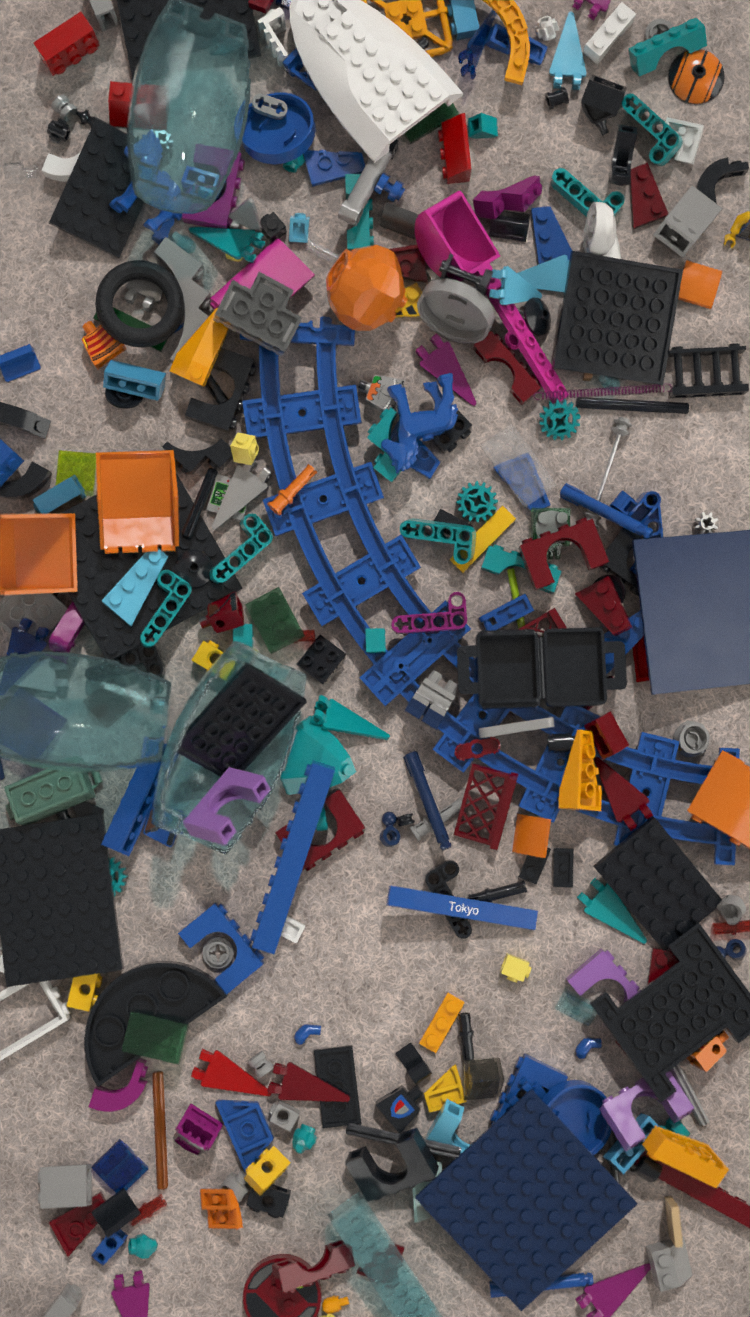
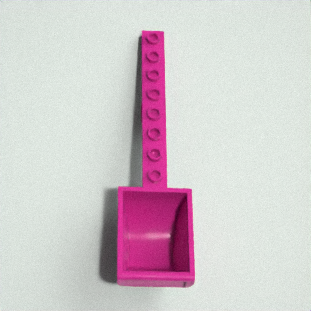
[414,191,569,404]

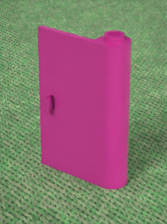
[210,238,315,310]

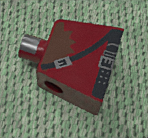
[199,592,244,633]

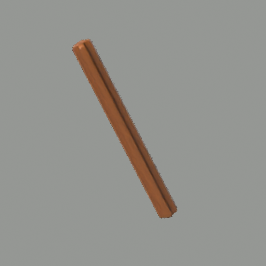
[152,1071,168,1190]

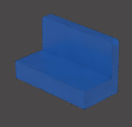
[0,344,41,382]

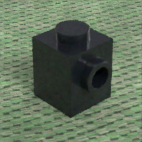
[260,211,287,242]

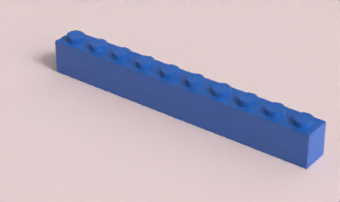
[250,760,335,954]

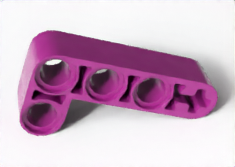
[391,592,467,634]
[49,601,85,658]

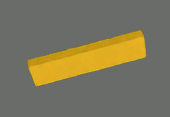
[449,506,516,573]

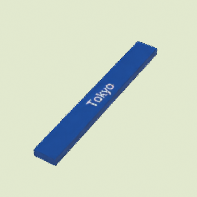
[386,886,538,930]

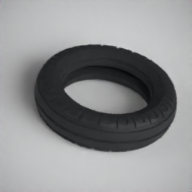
[95,260,184,348]

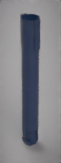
[403,751,451,851]

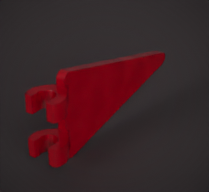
[594,757,654,831]
[267,1062,350,1102]

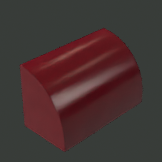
[584,711,629,760]

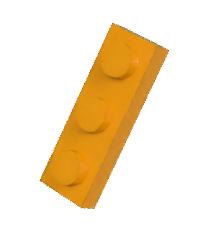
[419,992,465,1053]

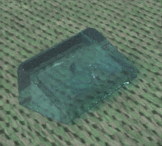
[555,988,597,1026]

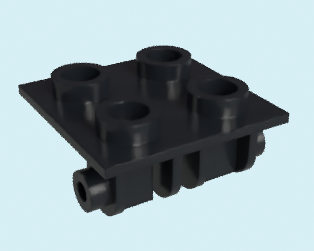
[297,634,347,684]

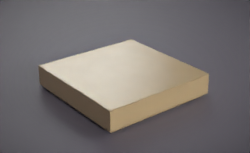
[664,1196,683,1248]

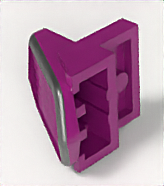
[173,1104,223,1156]

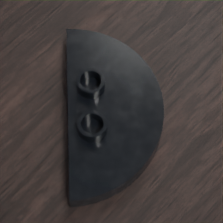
[84,961,228,1087]

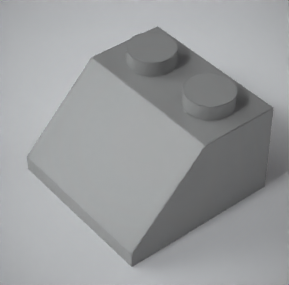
[646,1237,693,1292]

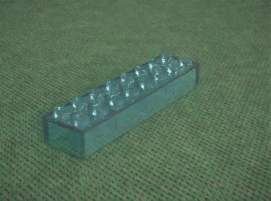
[328,1191,443,1317]

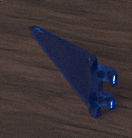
[458,9,497,79]
[0,618,50,696]

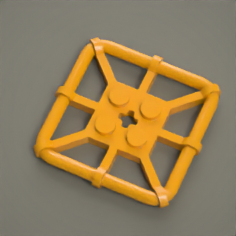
[361,0,453,57]

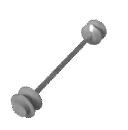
[583,417,632,528]

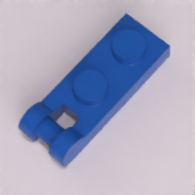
[478,594,535,631]

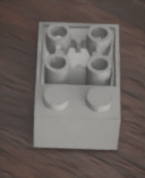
[653,185,723,258]

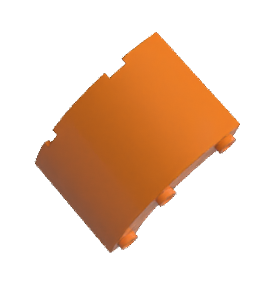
[687,750,750,850]

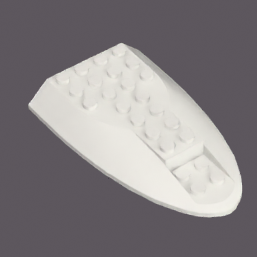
[290,0,463,163]

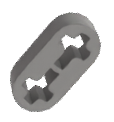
[252,94,288,120]

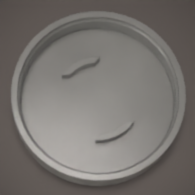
[417,279,495,344]

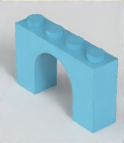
[426,1099,471,1159]

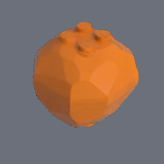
[326,245,407,331]

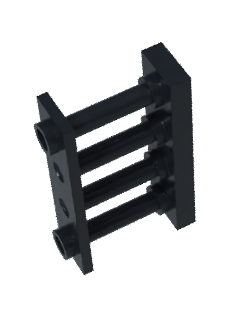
[439,254,493,297]
[668,343,749,399]

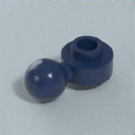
[380,811,400,847]
[716,939,747,960]

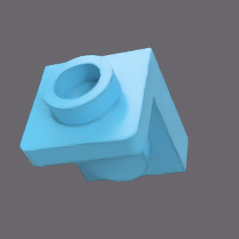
[289,213,310,243]

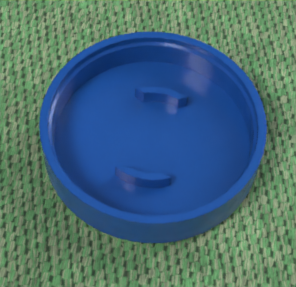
[238,92,316,164]
[542,1080,612,1155]

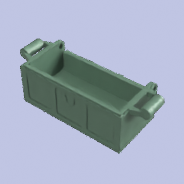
[4,757,103,826]

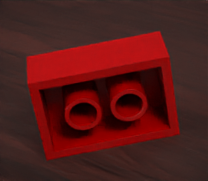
[33,11,100,76]

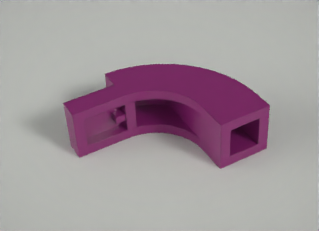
[88,1058,148,1112]

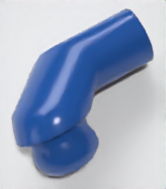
[294,1024,321,1045]
[575,1038,602,1059]

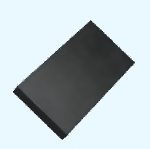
[314,1045,362,1129]

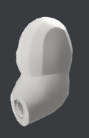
[583,202,621,259]

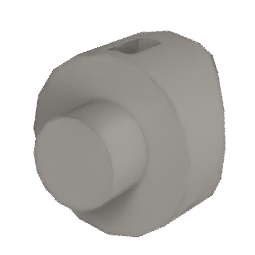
[717,895,746,925]
[221,1171,251,1202]

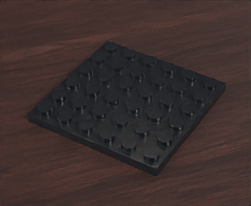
[552,251,683,385]

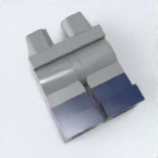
[405,670,458,730]

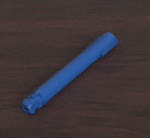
[560,483,653,538]
[489,1272,594,1298]

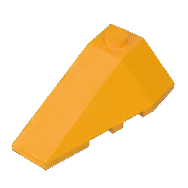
[169,308,229,387]
[558,730,602,811]

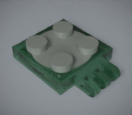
[531,508,570,560]

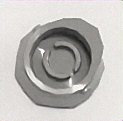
[673,721,710,757]

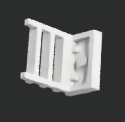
[257,7,288,70]

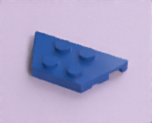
[215,1099,274,1172]

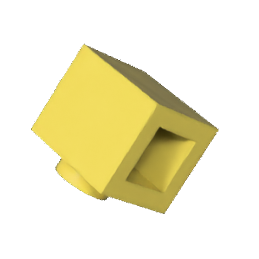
[230,432,259,465]
[500,953,531,983]

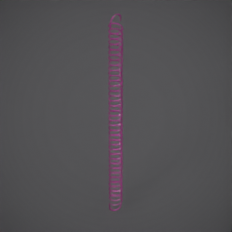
[534,383,672,400]

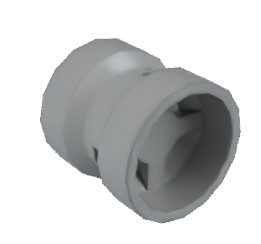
[51,94,78,122]
[247,1051,274,1079]

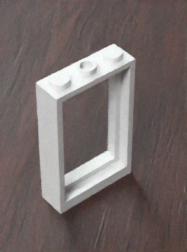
[0,981,71,1061]

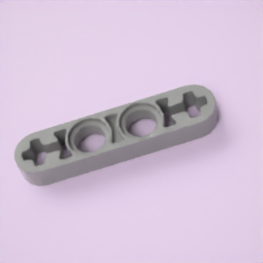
[478,717,555,738]

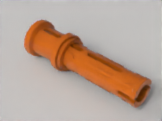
[267,464,317,516]

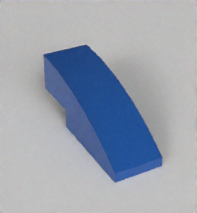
[484,23,548,65]

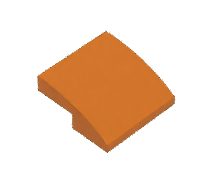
[678,260,722,309]
[512,814,551,858]
[200,1188,243,1229]

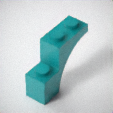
[367,407,401,482]

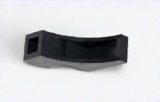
[162,439,233,475]

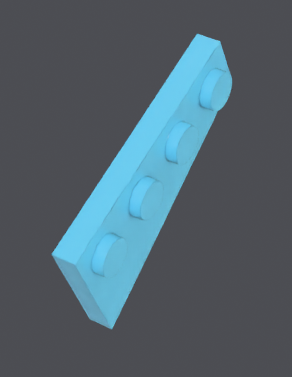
[102,548,168,627]

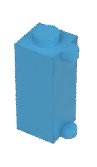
[32,475,87,514]

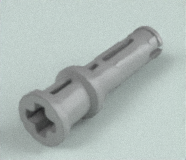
[410,798,466,842]

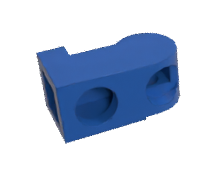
[91,1229,128,1266]

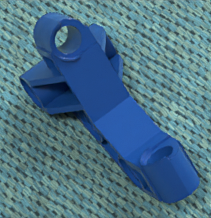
[610,491,663,574]

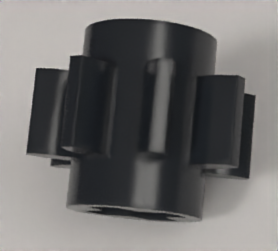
[47,118,71,144]

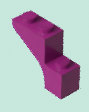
[473,175,542,219]

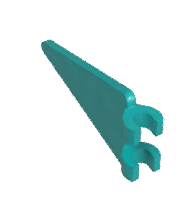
[189,227,265,263]
[310,695,390,740]
[577,878,647,944]

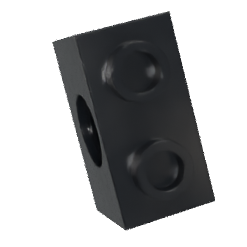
[246,1184,291,1218]

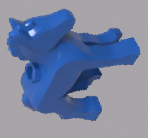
[109,130,185,245]
[381,373,458,474]

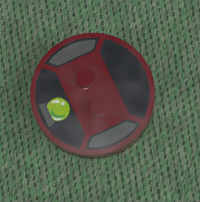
[243,1254,322,1317]

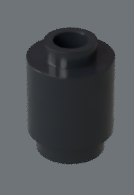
[547,732,575,753]

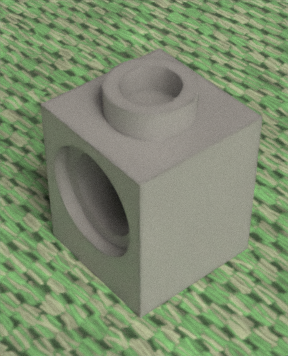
[268,1100,300,1132]

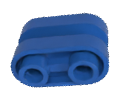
[374,173,405,202]

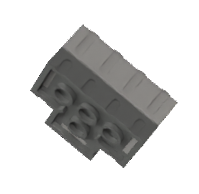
[213,272,303,357]

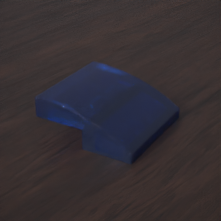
[92,1139,148,1193]

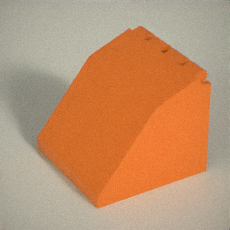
[96,450,179,554]
[0,513,78,595]

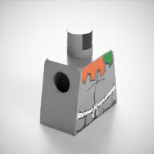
[357,375,405,412]

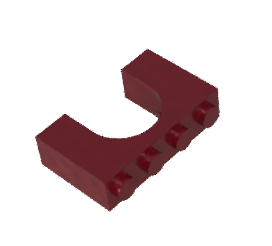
[518,518,609,591]
[275,789,365,872]

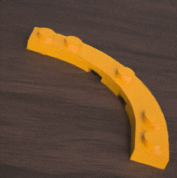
[482,0,530,85]

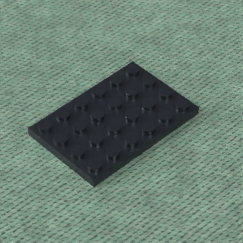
[49,119,165,258]
[171,661,307,777]
[593,816,722,951]

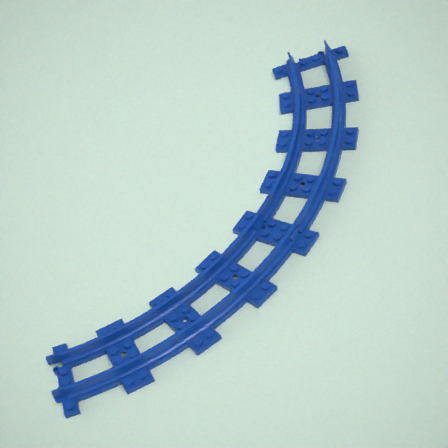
[240,316,740,865]

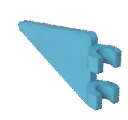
[549,12,586,90]
[501,255,570,293]
[489,266,542,305]

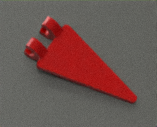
[191,1049,272,1096]

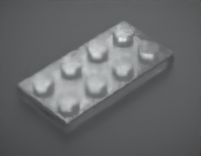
[480,424,557,508]

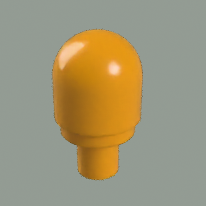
[322,1296,350,1314]

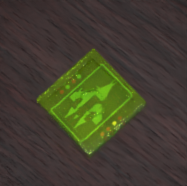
[55,450,96,492]

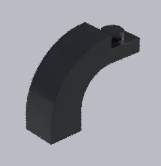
[609,124,637,186]
[695,157,749,204]
[0,402,51,439]
[0,461,52,500]

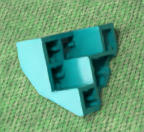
[280,716,356,795]

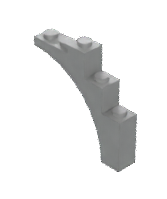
[155,237,211,362]

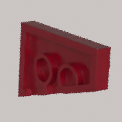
[630,162,669,229]
[49,1191,106,1257]

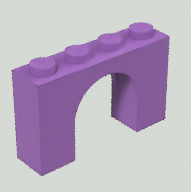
[183,767,271,846]
[566,949,640,1025]
[600,1071,694,1151]

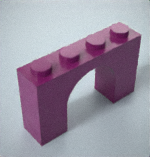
[182,144,245,229]

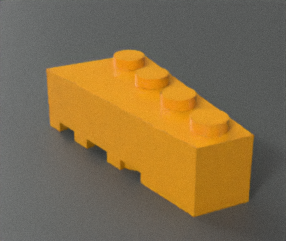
[642,1126,729,1188]

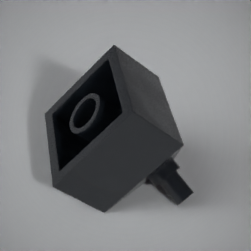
[581,74,627,136]

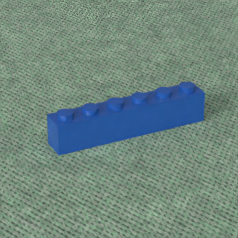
[101,738,177,857]

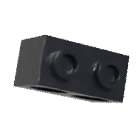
[431,410,472,454]

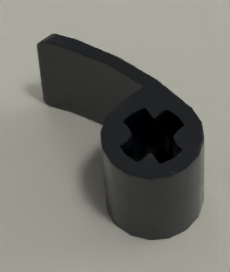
[396,1043,433,1085]
[629,1155,663,1183]

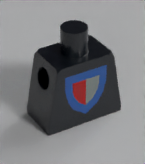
[376,1085,424,1134]

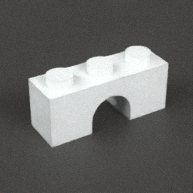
[583,2,636,65]

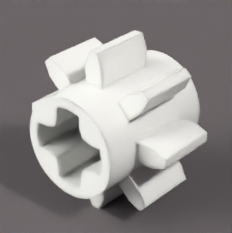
[534,16,559,41]
[694,512,718,534]

